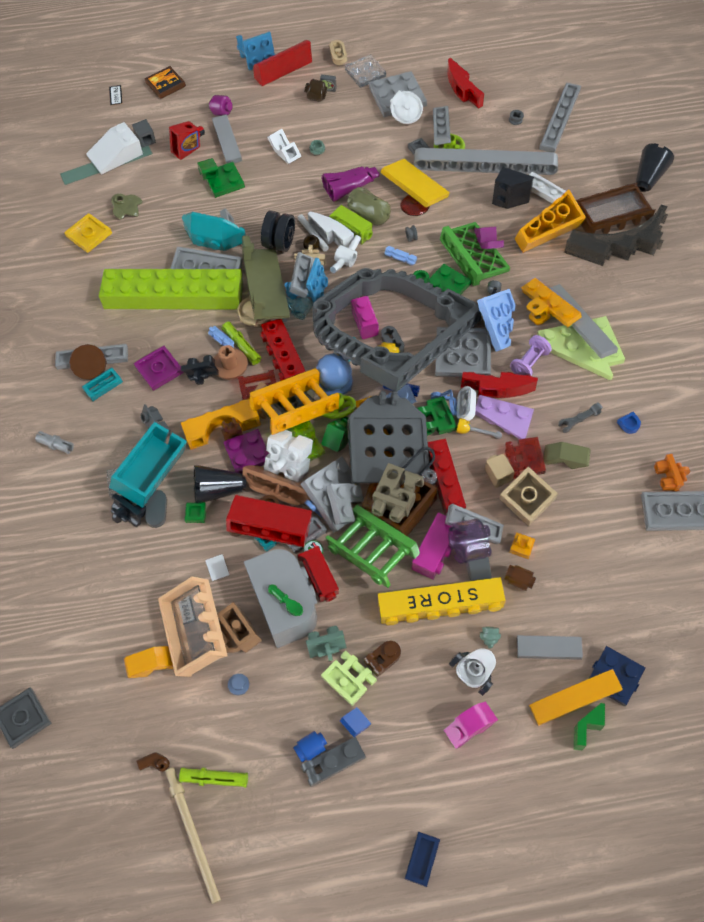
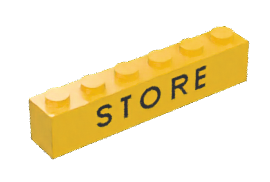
[378,577,506,625]

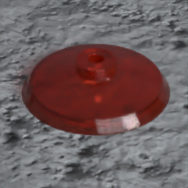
[400,195,430,216]

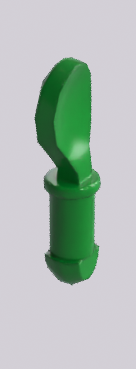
[268,584,303,616]

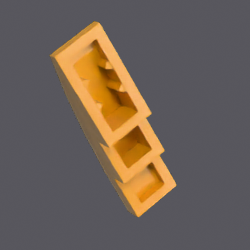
[529,669,623,726]

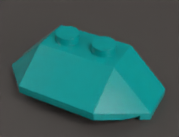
[182,212,246,251]

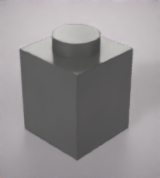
[132,119,156,148]

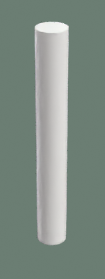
[297,214,329,251]

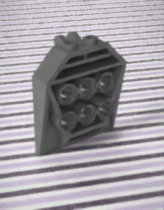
[347,391,430,483]

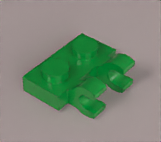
[417,396,457,436]

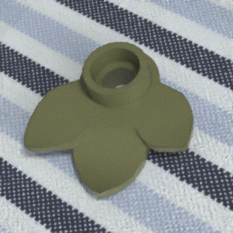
[111,194,143,220]

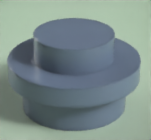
[228,674,249,696]

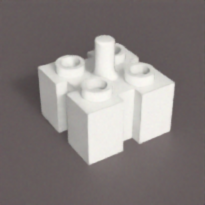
[264,430,313,483]

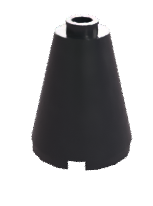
[636,143,674,192]
[194,465,246,504]

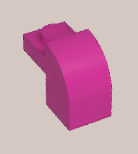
[444,701,498,749]

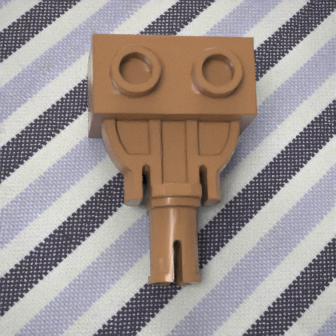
[194,602,262,658]

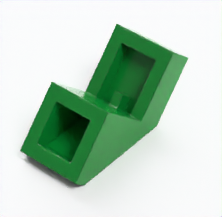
[197,158,219,180]
[573,703,605,751]

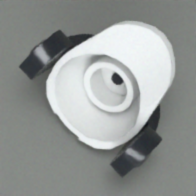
[449,648,496,696]

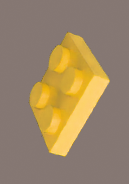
[64,213,112,253]

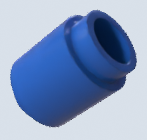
[293,731,327,762]

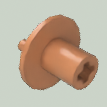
[214,345,248,380]

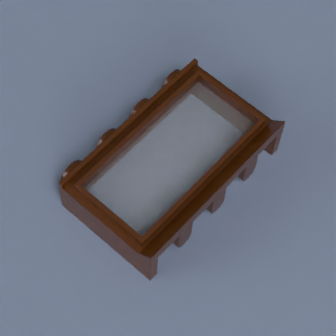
[576,182,656,240]

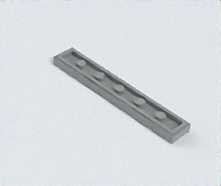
[539,82,581,153]
[549,284,618,359]

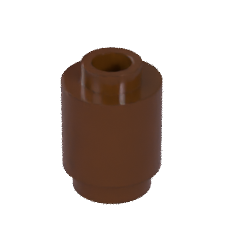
[504,565,536,591]

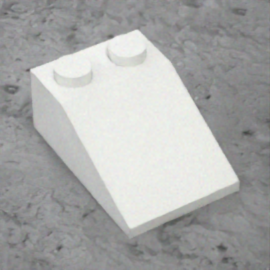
[86,122,143,175]

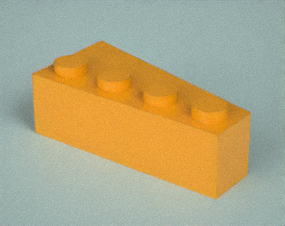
[515,190,586,253]

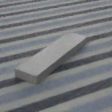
[433,106,451,145]
[212,115,242,163]
[55,344,128,370]

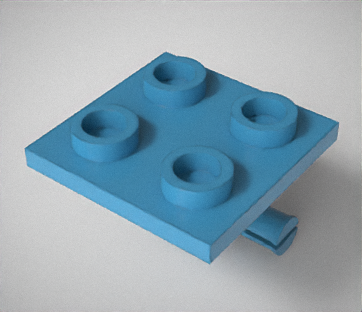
[236,31,275,70]
[284,258,328,303]

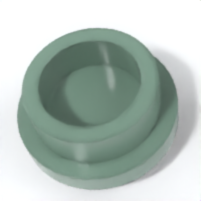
[309,140,325,155]

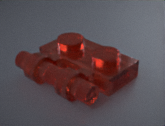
[505,437,546,479]

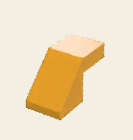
[124,646,173,678]

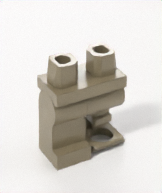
[372,463,424,523]

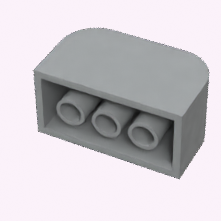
[244,549,317,648]

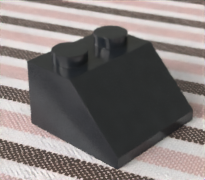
[492,167,534,209]

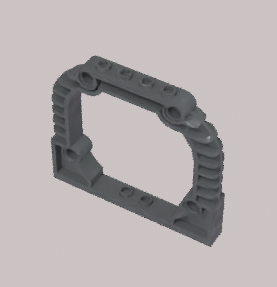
[313,268,482,392]

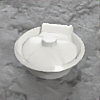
[390,90,423,124]

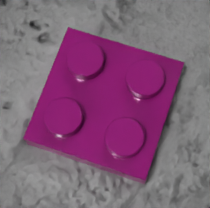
[133,346,184,391]
[223,429,269,474]

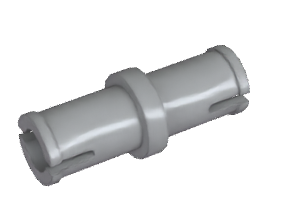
[35,431,74,454]

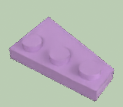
[475,395,534,444]

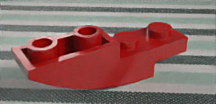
[447,58,484,109]
[461,372,538,398]

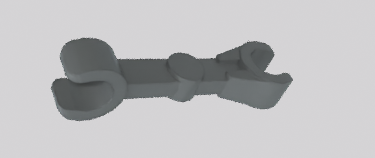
[558,402,603,433]

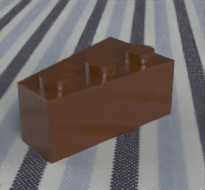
[369,480,437,536]

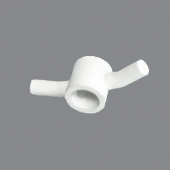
[330,235,361,273]

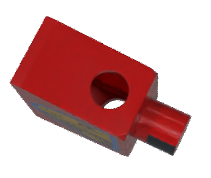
[169,121,205,160]

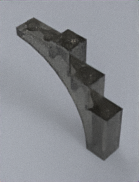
[564,204,668,266]

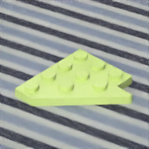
[537,316,625,380]

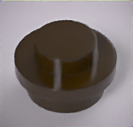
[303,235,320,250]

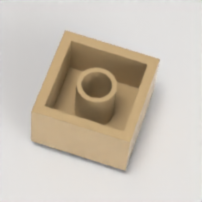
[500,467,558,527]

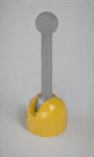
[456,418,502,439]

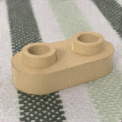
[329,40,347,65]

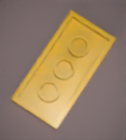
[381,159,450,208]

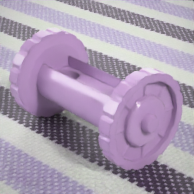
[510,335,552,376]

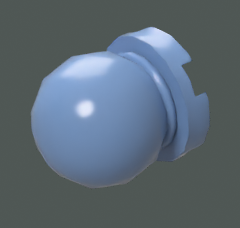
[316,353,353,396]

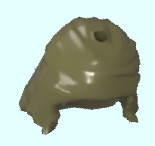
[347,187,391,226]

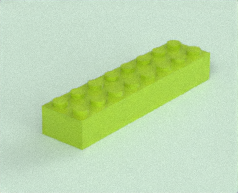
[99,269,243,310]

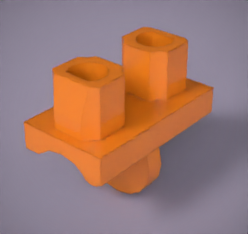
[654,454,690,492]

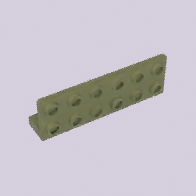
[242,236,290,320]

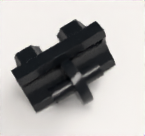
[181,355,219,385]
[111,493,146,528]

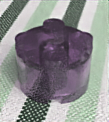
[448,518,492,564]

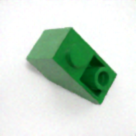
[321,417,349,452]

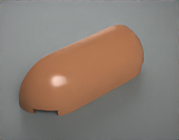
[243,465,311,505]

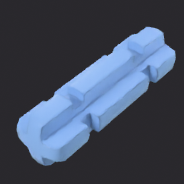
[384,246,417,265]
[208,326,234,348]

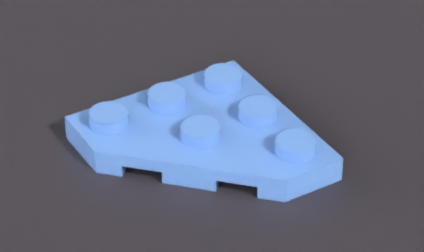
[477,289,516,352]

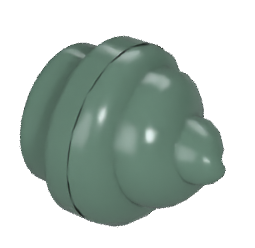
[480,627,501,649]

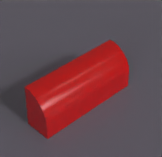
[253,40,312,86]
[226,495,312,547]

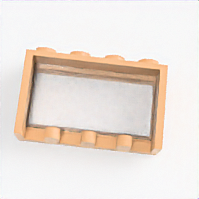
[158,577,228,677]

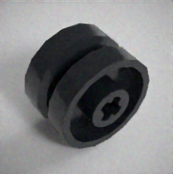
[261,210,295,252]

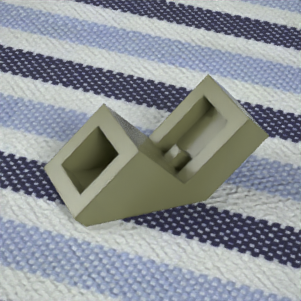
[543,442,591,469]

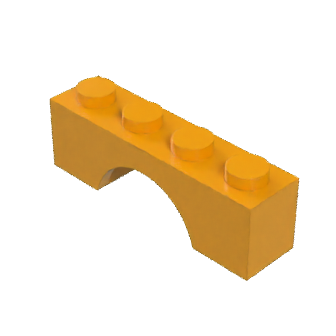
[181,399,261,450]

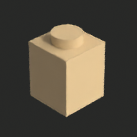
[485,453,515,488]

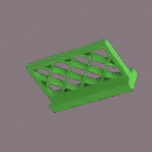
[440,222,510,286]

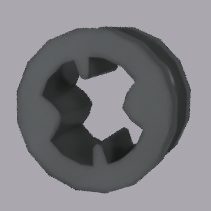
[509,110,524,125]
[405,225,418,242]

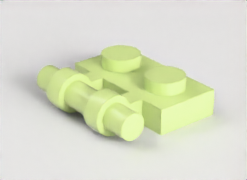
[321,651,377,706]

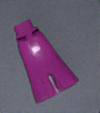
[321,166,380,202]

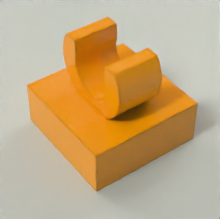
[509,532,535,559]

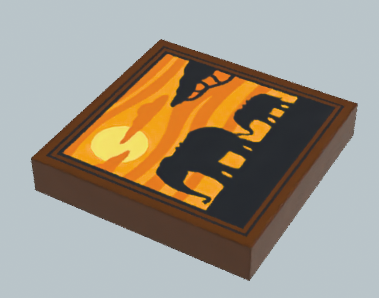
[144,66,186,99]

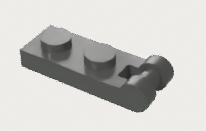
[300,737,366,787]

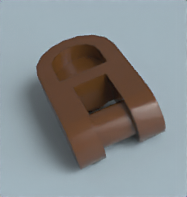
[363,641,401,677]

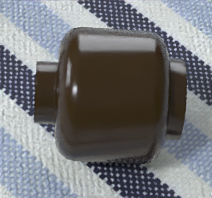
[304,79,328,102]

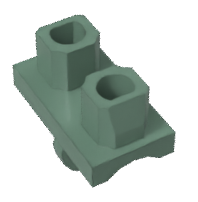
[306,625,347,661]

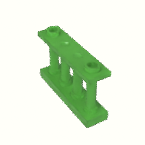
[325,505,420,588]

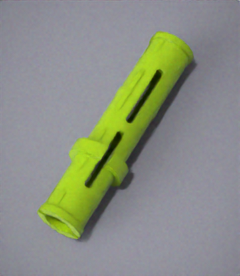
[221,321,262,365]
[179,767,248,788]

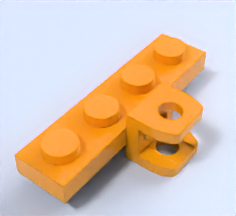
[521,278,582,328]

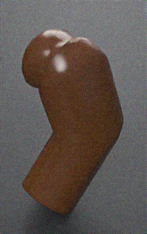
[137,752,170,772]

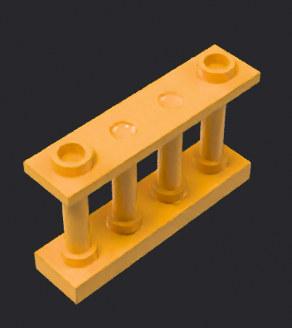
[250,368,340,435]

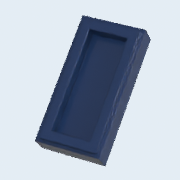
[405,831,440,887]

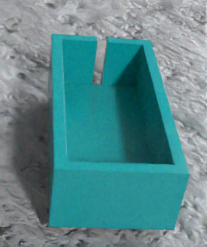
[109,422,187,508]

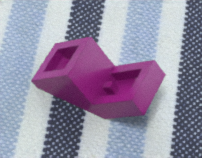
[474,227,504,249]

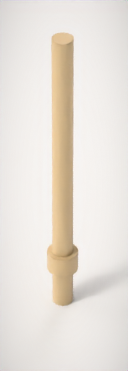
[165,767,221,904]

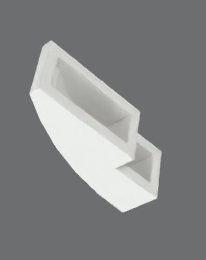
[308,212,354,248]

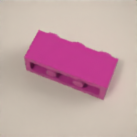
[412,512,461,580]

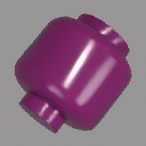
[209,95,233,116]

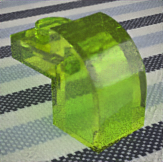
[289,420,325,461]

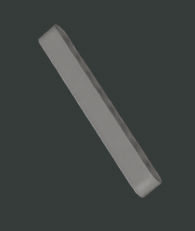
[414,148,558,175]

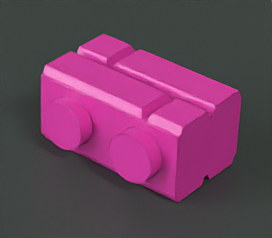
[351,296,379,339]

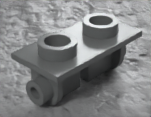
[140,404,170,437]

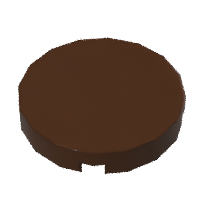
[69,344,107,381]

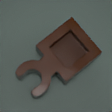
[221,417,243,441]

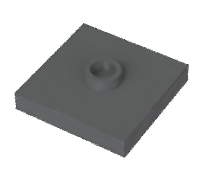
[0,687,52,749]

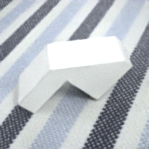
[267,129,301,164]

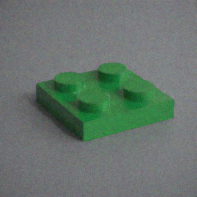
[206,162,245,198]
[425,264,472,295]

